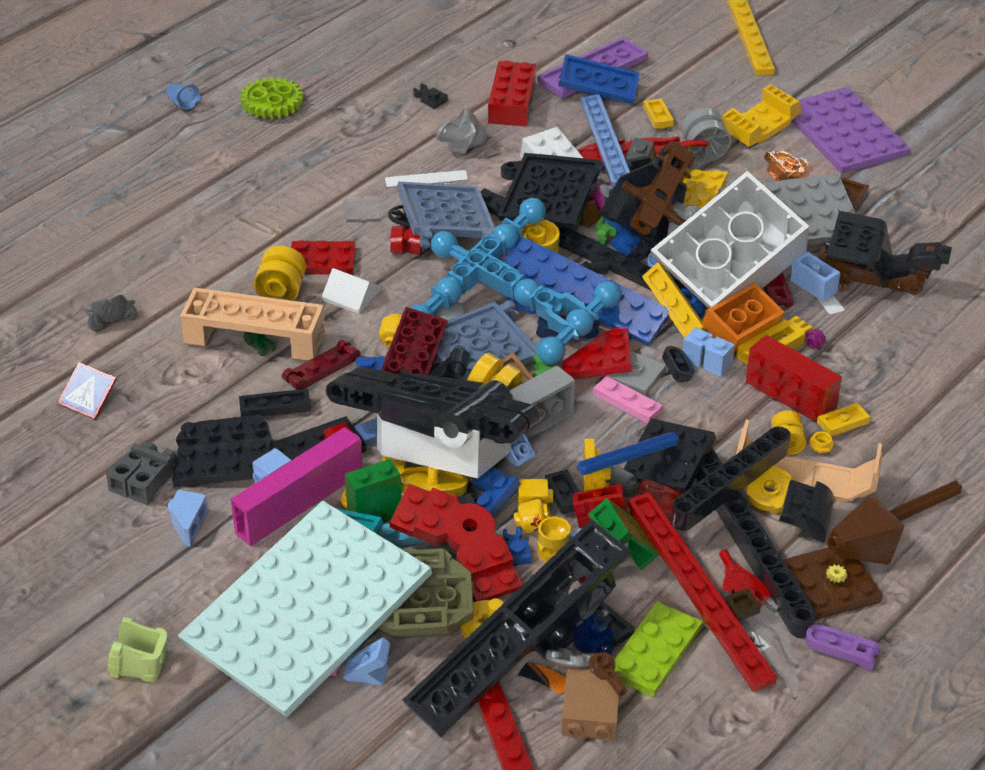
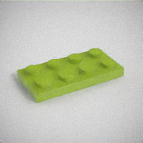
[614,601,703,697]

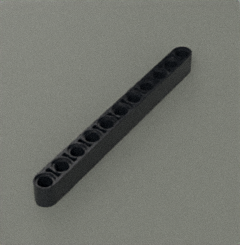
[696,448,815,639]

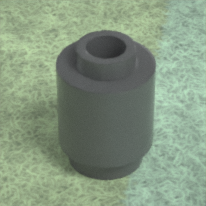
[606,465,638,497]

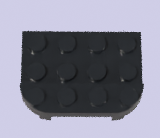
[172,415,273,487]

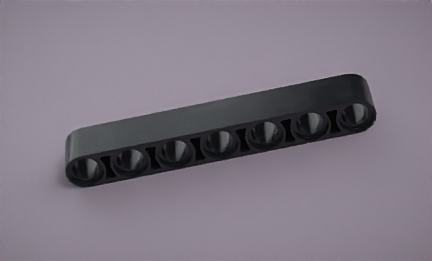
[671,426,791,531]

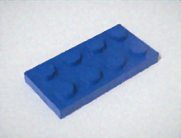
[558,54,639,105]

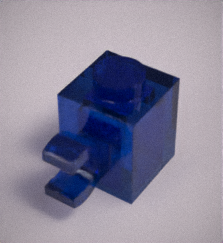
[573,613,615,655]

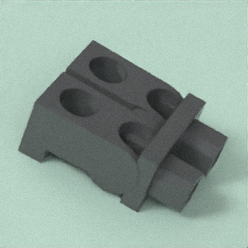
[106,441,176,505]

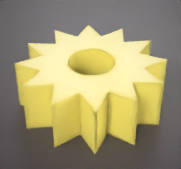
[826,565,847,583]

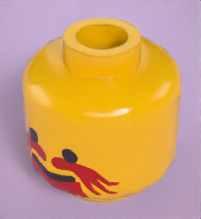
[514,499,551,534]

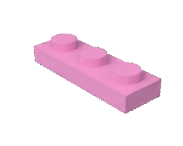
[593,376,663,424]

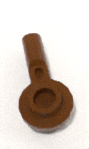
[589,652,627,697]

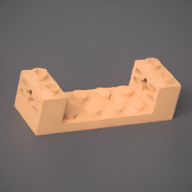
[180,288,325,361]

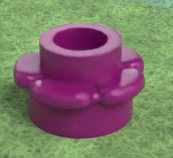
[805,329,826,350]

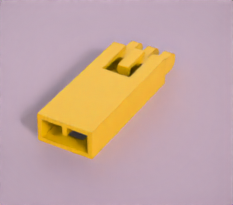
[736,316,814,366]

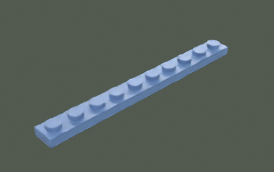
[581,94,630,189]

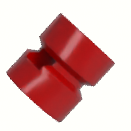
[390,226,422,255]

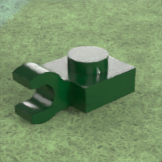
[243,331,275,357]

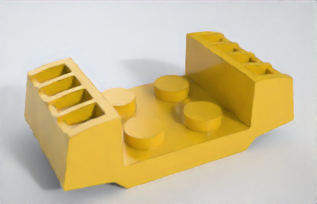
[722,84,802,147]

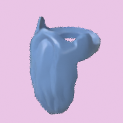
[166,84,202,110]

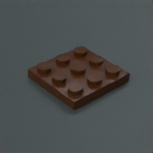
[783,547,882,620]

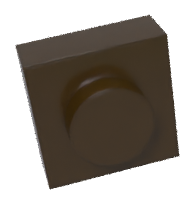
[725,588,760,621]

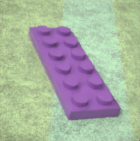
[537,37,648,99]

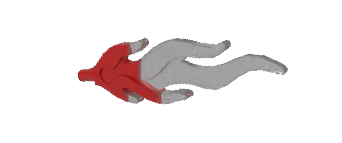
[719,549,800,699]

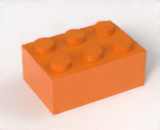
[702,282,785,355]

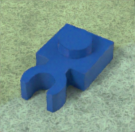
[503,527,532,566]

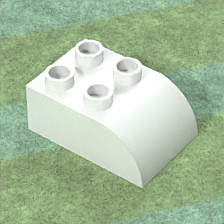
[651,171,809,309]

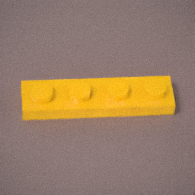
[642,262,707,338]

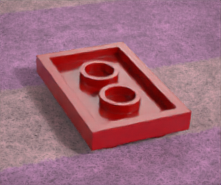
[291,240,356,275]

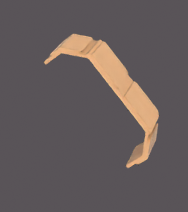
[736,420,883,502]

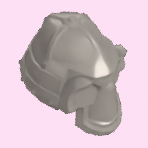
[436,108,487,154]

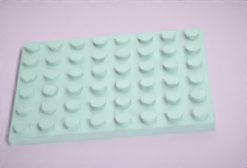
[177,500,432,718]

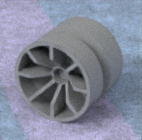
[681,108,731,162]

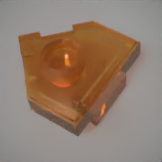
[764,151,809,181]

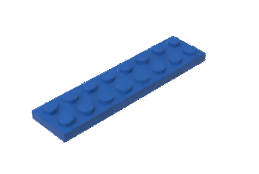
[502,236,671,347]

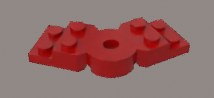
[389,484,523,602]

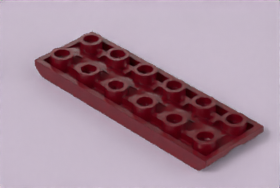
[373,307,448,414]

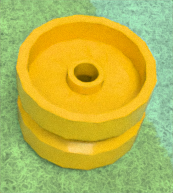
[522,219,560,254]

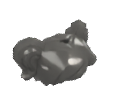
[86,295,138,331]

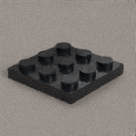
[624,418,716,494]

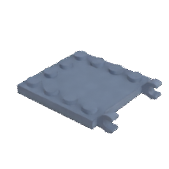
[397,181,495,248]
[435,300,546,380]

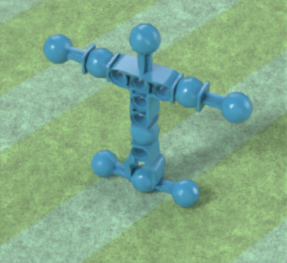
[410,198,622,365]

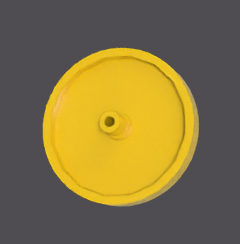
[400,465,468,497]

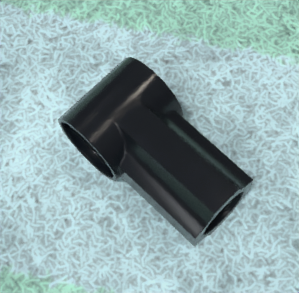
[429,348,471,379]

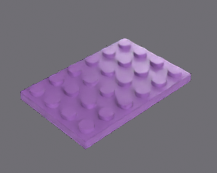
[791,87,911,174]

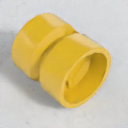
[771,410,806,455]
[537,517,571,563]

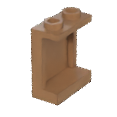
[561,667,621,740]

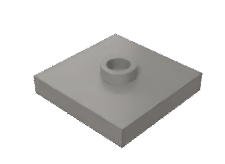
[605,351,666,396]

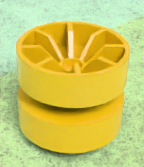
[253,246,306,301]
[467,352,524,390]

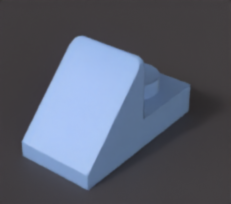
[343,638,391,685]

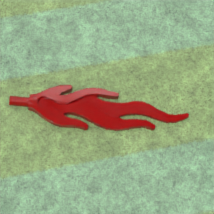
[577,136,708,167]

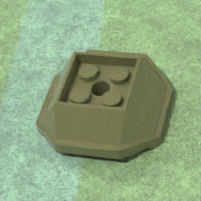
[377,548,473,639]

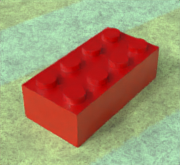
[488,61,536,127]
[746,335,842,423]

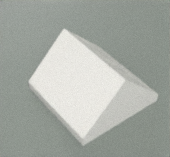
[322,268,382,314]

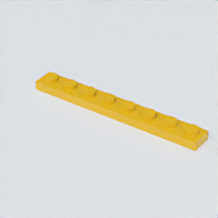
[726,0,775,76]

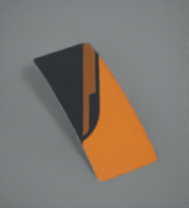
[517,662,566,695]

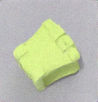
[108,617,168,682]

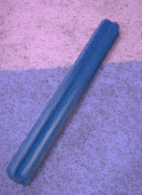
[577,432,679,475]

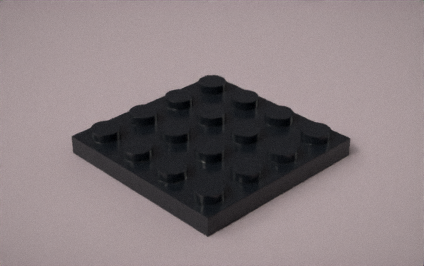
[497,153,603,229]

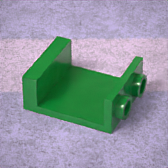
[588,498,660,570]

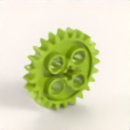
[240,76,304,120]

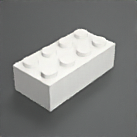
[520,127,600,190]

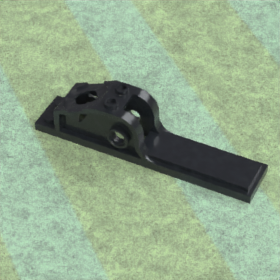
[402,520,630,738]

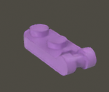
[805,624,881,670]

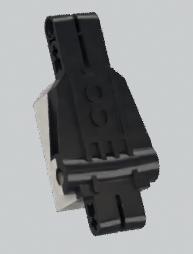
[326,366,539,478]

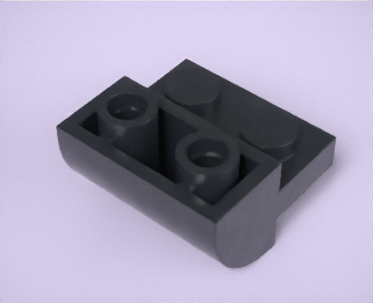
[779,479,835,542]

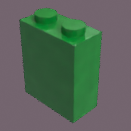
[345,459,402,523]

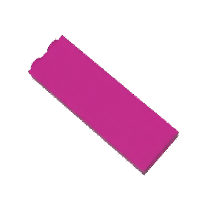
[231,427,363,547]

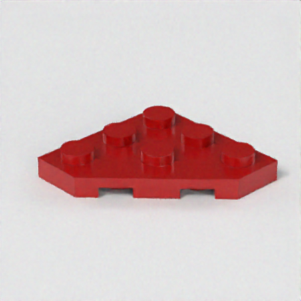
[562,328,632,380]

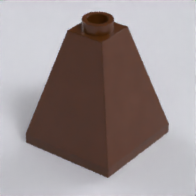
[827,495,905,565]

